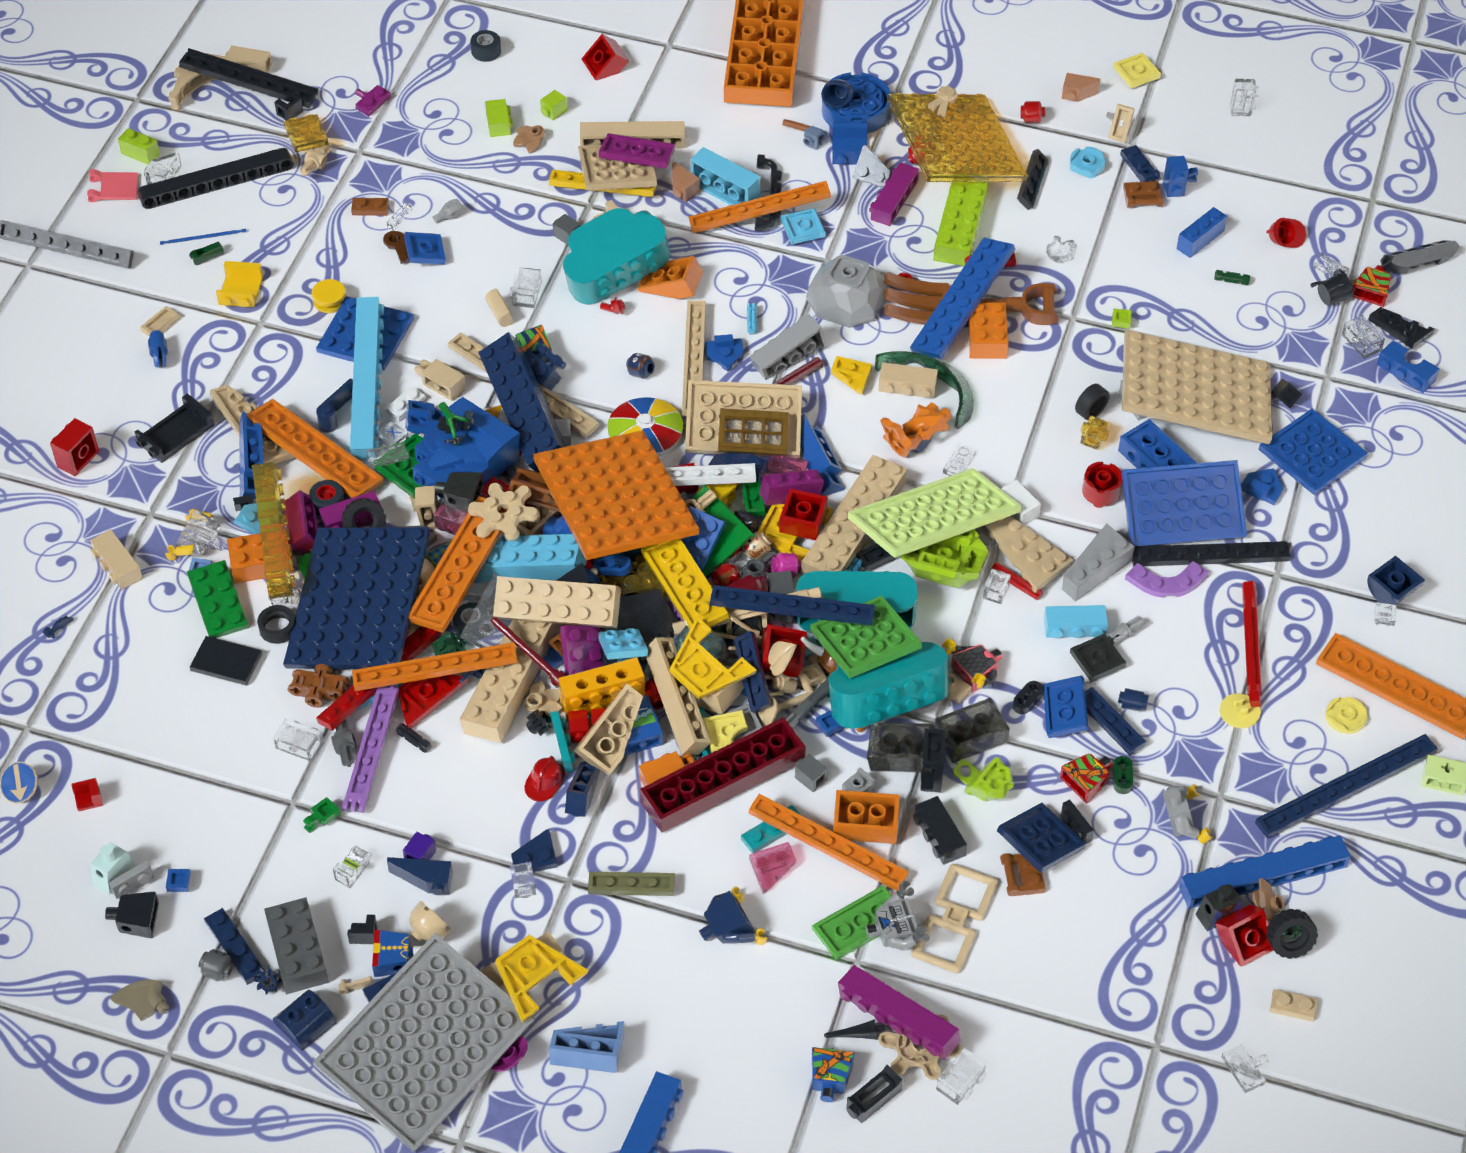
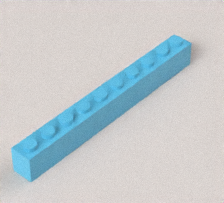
[350,297,384,460]

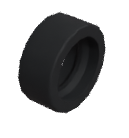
[1075,383,1110,421]
[257,605,296,644]

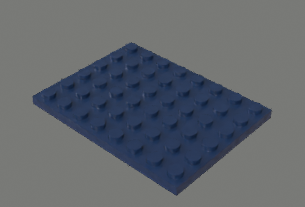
[283,527,431,669]

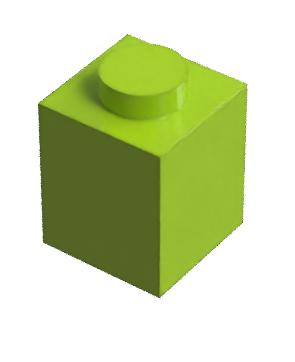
[540,90,568,120]

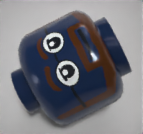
[626,353,655,379]

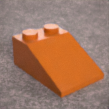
[638,256,703,299]

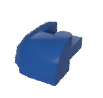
[405,400,445,436]

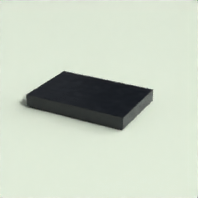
[189,636,262,686]

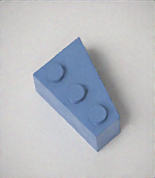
[549,1021,624,1073]

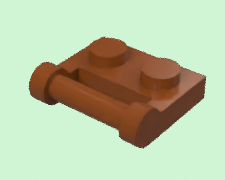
[1123,181,1163,208]
[1000,853,1046,896]

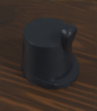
[1310,269,1353,305]

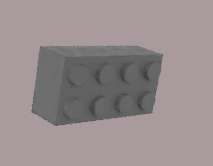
[264,897,329,995]

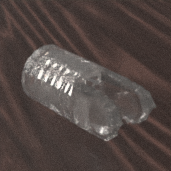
[1313,254,1349,277]

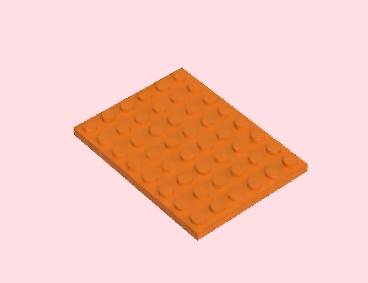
[534,430,699,560]

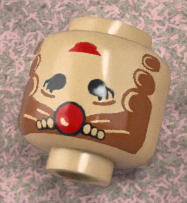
[742,532,772,560]

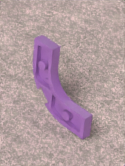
[1125,561,1209,598]

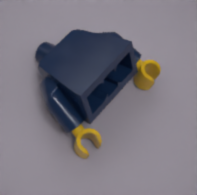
[699,886,767,945]

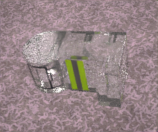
[333,845,371,889]

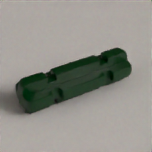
[1214,269,1250,285]

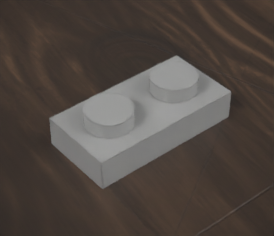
[109,860,154,899]

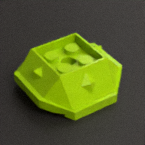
[901,529,988,588]

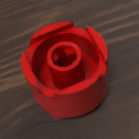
[1082,462,1122,508]

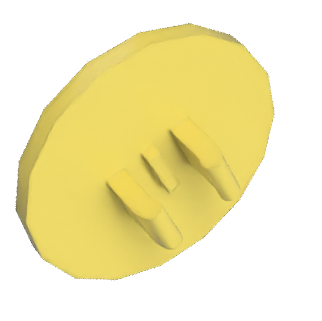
[1219,693,1261,729]

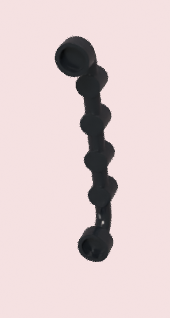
[754,154,782,232]

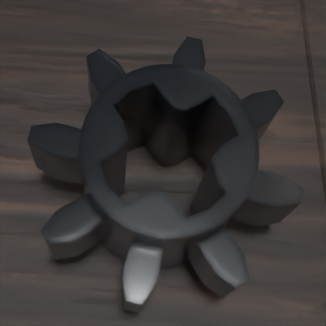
[526,709,552,736]

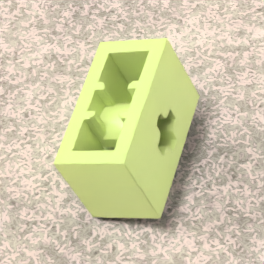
[1421,755,1466,796]

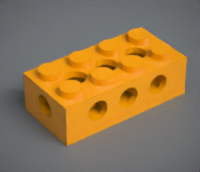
[558,657,645,721]

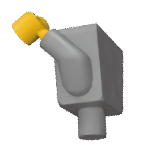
[1163,784,1213,844]

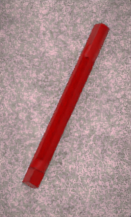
[1242,581,1262,708]

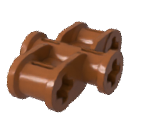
[287,664,350,708]

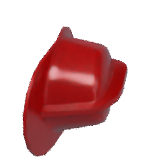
[1266,217,1306,248]
[524,756,565,802]

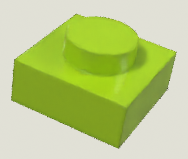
[1111,308,1132,329]

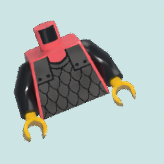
[942,638,1002,693]

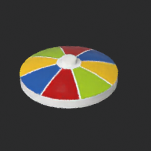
[607,397,683,458]

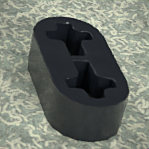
[1013,681,1043,714]

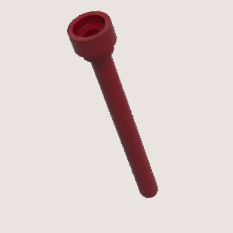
[491,617,567,688]

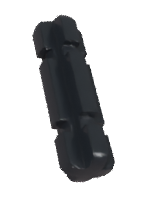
[396,723,432,753]

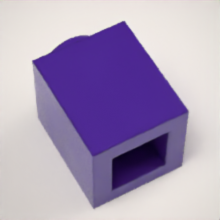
[403,831,436,860]

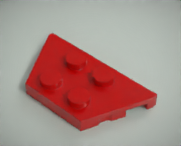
[398,674,469,729]

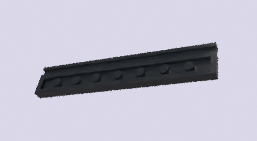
[179,48,318,108]

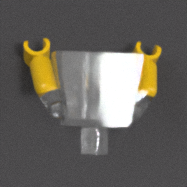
[165,508,227,561]

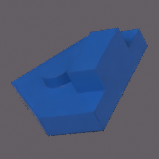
[705,334,744,372]
[1241,468,1283,505]

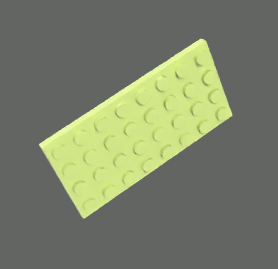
[848,468,1021,558]

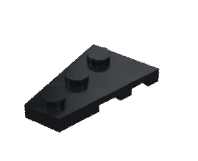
[1368,307,1435,349]

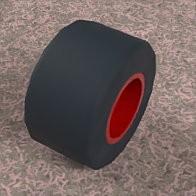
[309,480,345,516]

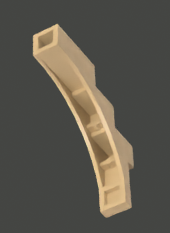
[168,45,272,110]

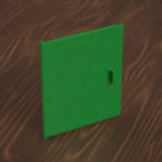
[691,485,755,578]

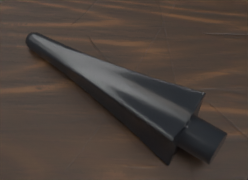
[824,1019,885,1040]

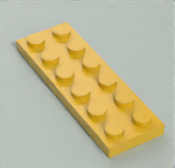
[641,539,729,630]

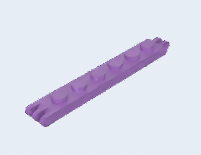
[342,684,399,813]

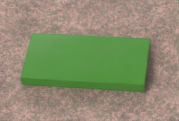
[812,885,892,961]

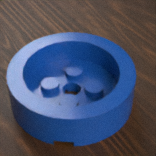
[821,72,891,134]

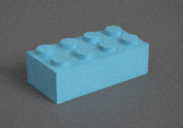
[690,147,760,205]

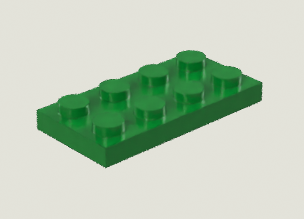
[186,560,249,638]

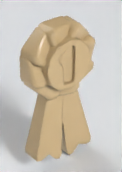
[928,86,958,117]

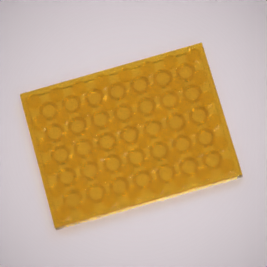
[887,93,1028,182]

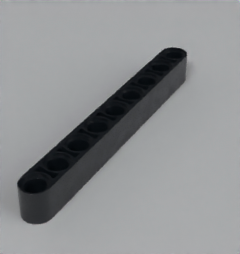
[137,148,294,209]

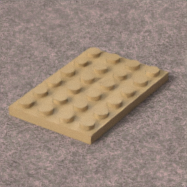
[685,380,802,458]

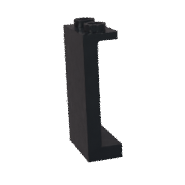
[134,393,214,463]

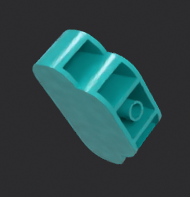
[563,208,670,305]
[796,570,918,647]
[828,642,949,729]

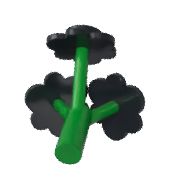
[437,402,474,445]

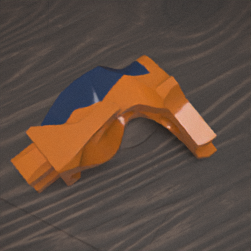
[880,402,952,457]

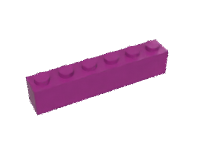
[838,965,961,1060]

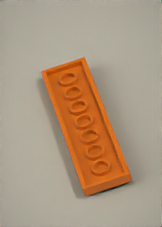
[247,399,384,498]
[408,496,508,633]
[1316,632,1466,740]

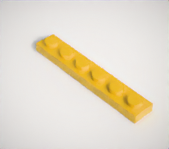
[549,170,656,197]

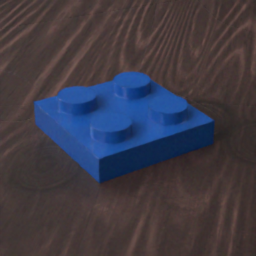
[404,232,446,265]

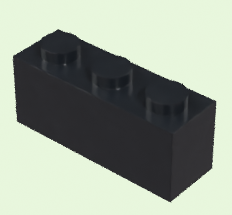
[913,796,967,865]

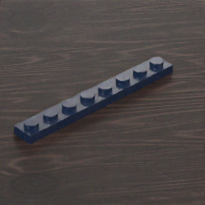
[710,585,875,626]

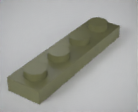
[588,871,675,896]

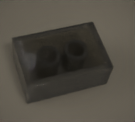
[934,697,1010,764]
[867,722,934,772]

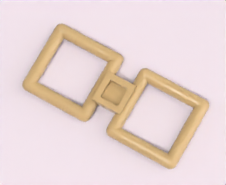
[764,653,828,713]
[911,863,998,973]

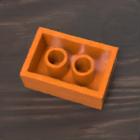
[967,303,1008,359]
[227,529,294,584]
[833,790,900,844]

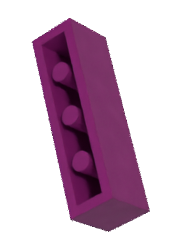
[869,162,919,226]

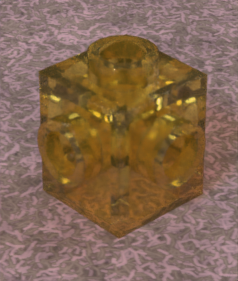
[1080,416,1110,450]

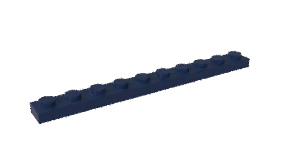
[1255,734,1438,839]

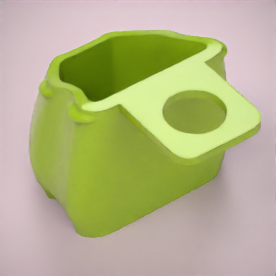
[953,757,1014,801]

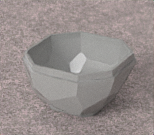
[806,255,887,328]

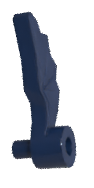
[43,615,74,639]

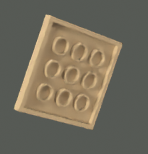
[578,145,657,191]

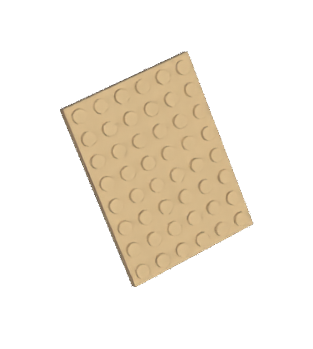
[1122,330,1272,444]

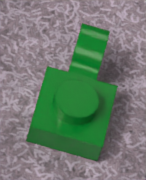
[303,797,341,833]

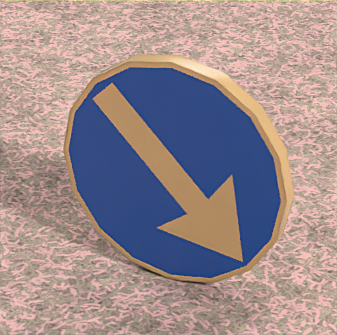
[0,762,38,803]

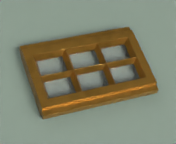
[718,408,789,456]

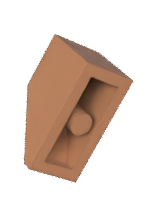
[1061,73,1101,102]
[672,162,700,202]

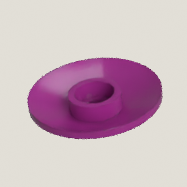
[491,1036,528,1072]

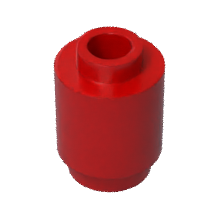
[645,678,664,710]

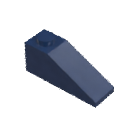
[708,453,768,483]
[565,762,600,817]
[387,857,453,895]

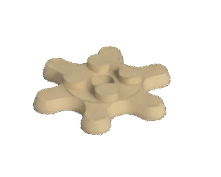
[468,483,540,541]
[878,1014,962,1081]

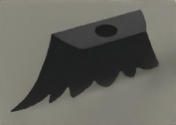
[599,589,687,662]

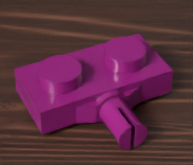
[355,85,391,117]

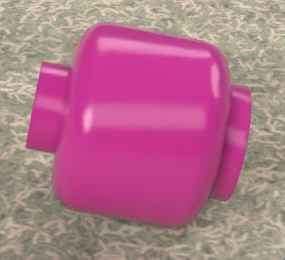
[771,552,801,578]

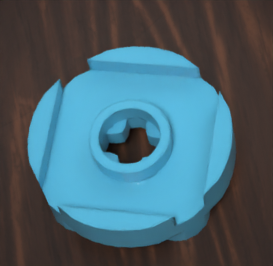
[1070,147,1105,178]

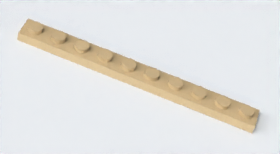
[448,332,599,438]

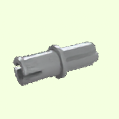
[1107,616,1145,645]

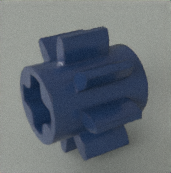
[254,965,282,995]

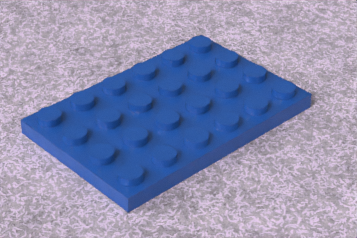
[1121,460,1247,546]

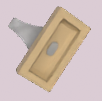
[1106,103,1135,143]

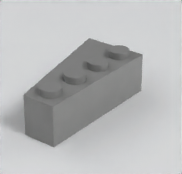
[750,314,828,380]
[1062,523,1134,602]

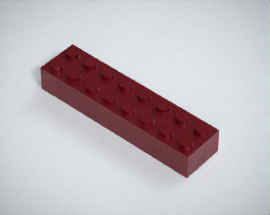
[640,717,806,833]

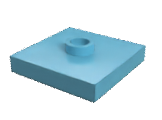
[781,208,826,245]

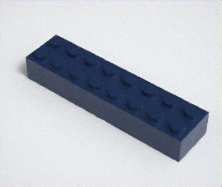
[478,332,567,472]

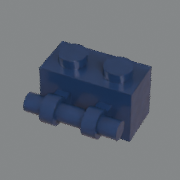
[526,343,566,391]

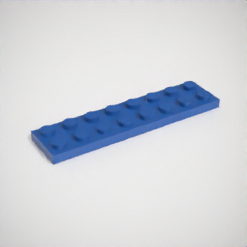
[910,237,1016,360]

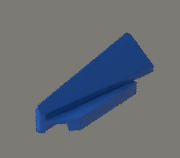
[239,412,264,499]
[800,414,845,496]

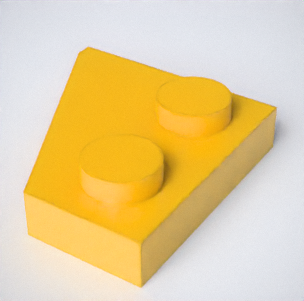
[831,356,872,395]

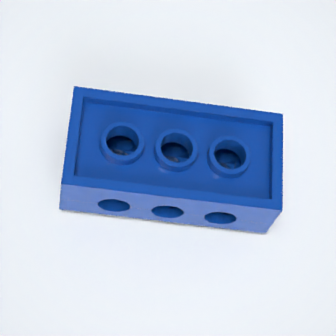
[1118,419,1197,468]

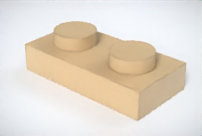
[1269,989,1318,1022]

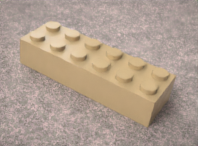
[493,576,621,629]

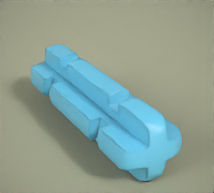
[747,303,757,334]

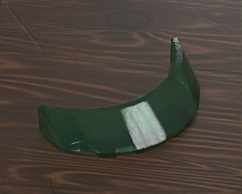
[875,351,974,429]

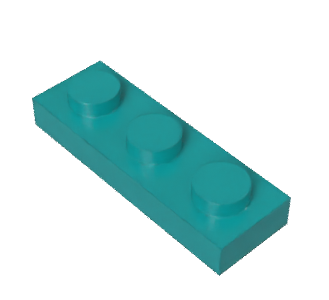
[550,710,576,773]
[741,805,801,854]

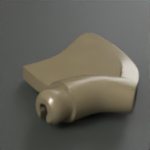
[110,979,169,1021]

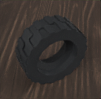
[341,498,387,528]
[1266,909,1318,959]

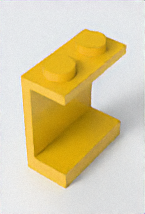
[216,261,263,308]

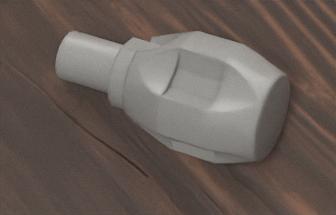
[432,199,464,223]

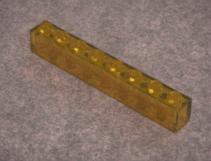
[252,462,296,599]

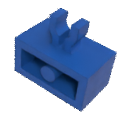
[1162,156,1198,197]

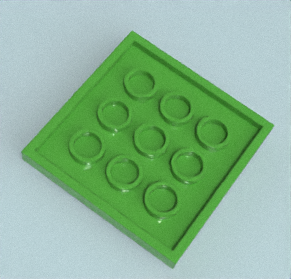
[810,595,922,679]

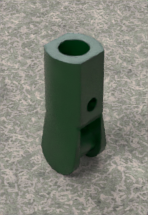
[189,241,224,265]

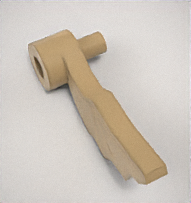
[338,976,372,994]

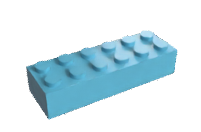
[473,534,587,583]

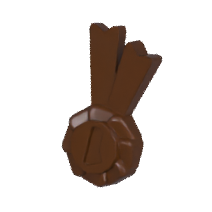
[383,231,409,264]

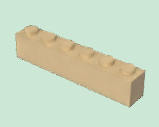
[580,121,685,148]
[646,637,711,755]

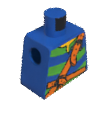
[811,1047,855,1102]

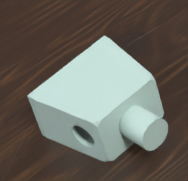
[91,842,136,895]

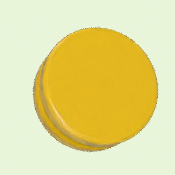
[312,279,346,313]

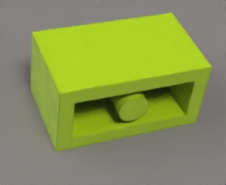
[485,99,513,137]
[118,128,160,166]

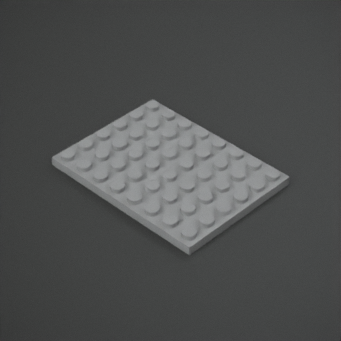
[313,933,535,1153]

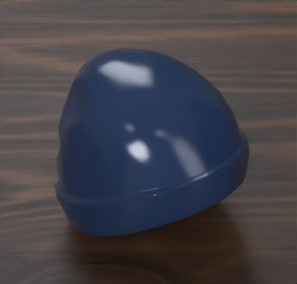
[821,80,853,108]

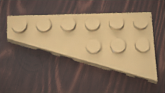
[210,385,295,468]
[984,516,1073,593]

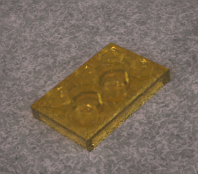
[283,114,329,153]

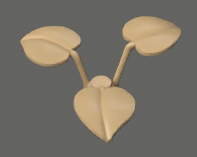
[756,641,797,728]

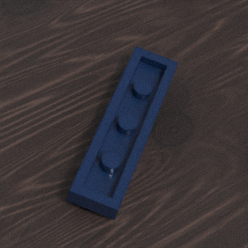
[734,631,772,714]
[1085,687,1146,756]
[204,908,264,985]

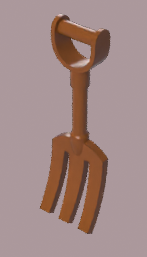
[884,272,1058,325]

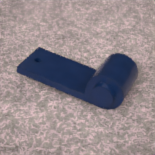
[316,378,353,433]

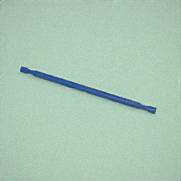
[160,228,246,245]

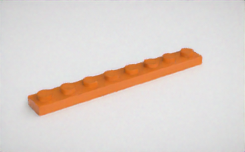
[688,181,831,233]
[352,642,518,691]
[748,794,909,891]

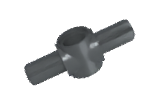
[739,552,776,579]
[331,719,357,767]

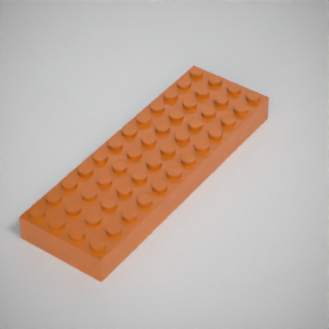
[724,0,805,107]

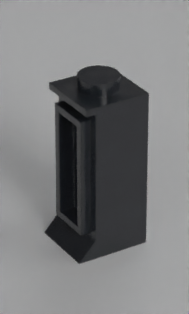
[846,1065,903,1124]

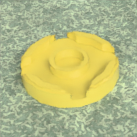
[1325,696,1367,734]

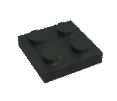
[1070,633,1126,682]

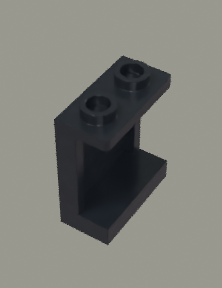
[920,728,946,793]

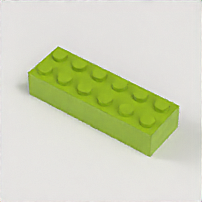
[933,171,989,266]

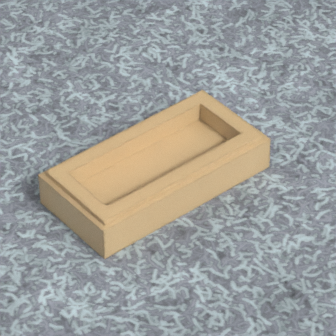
[140,306,180,337]

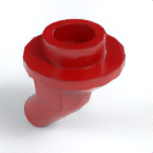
[600,297,626,314]

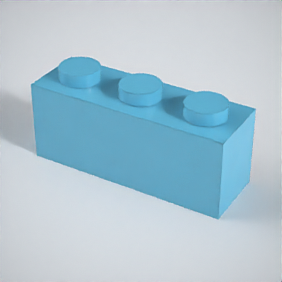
[1044,605,1108,638]

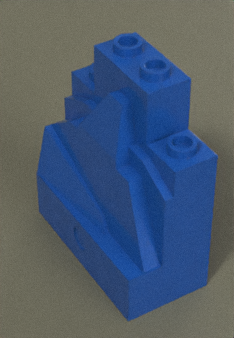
[413,397,520,499]

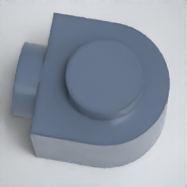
[803,126,826,150]

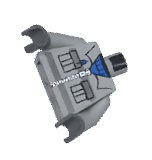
[865,881,930,951]

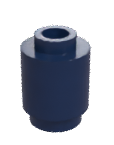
[1118,688,1149,712]

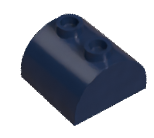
[1367,555,1425,607]
[273,989,336,1051]

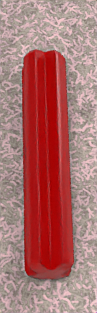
[991,562,1043,600]

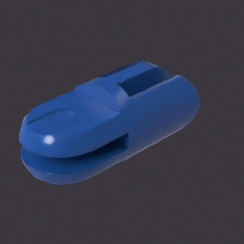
[148,330,168,368]

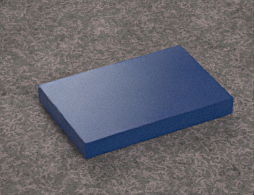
[1043,675,1089,738]

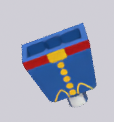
[372,930,422,977]

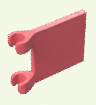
[87,169,138,202]

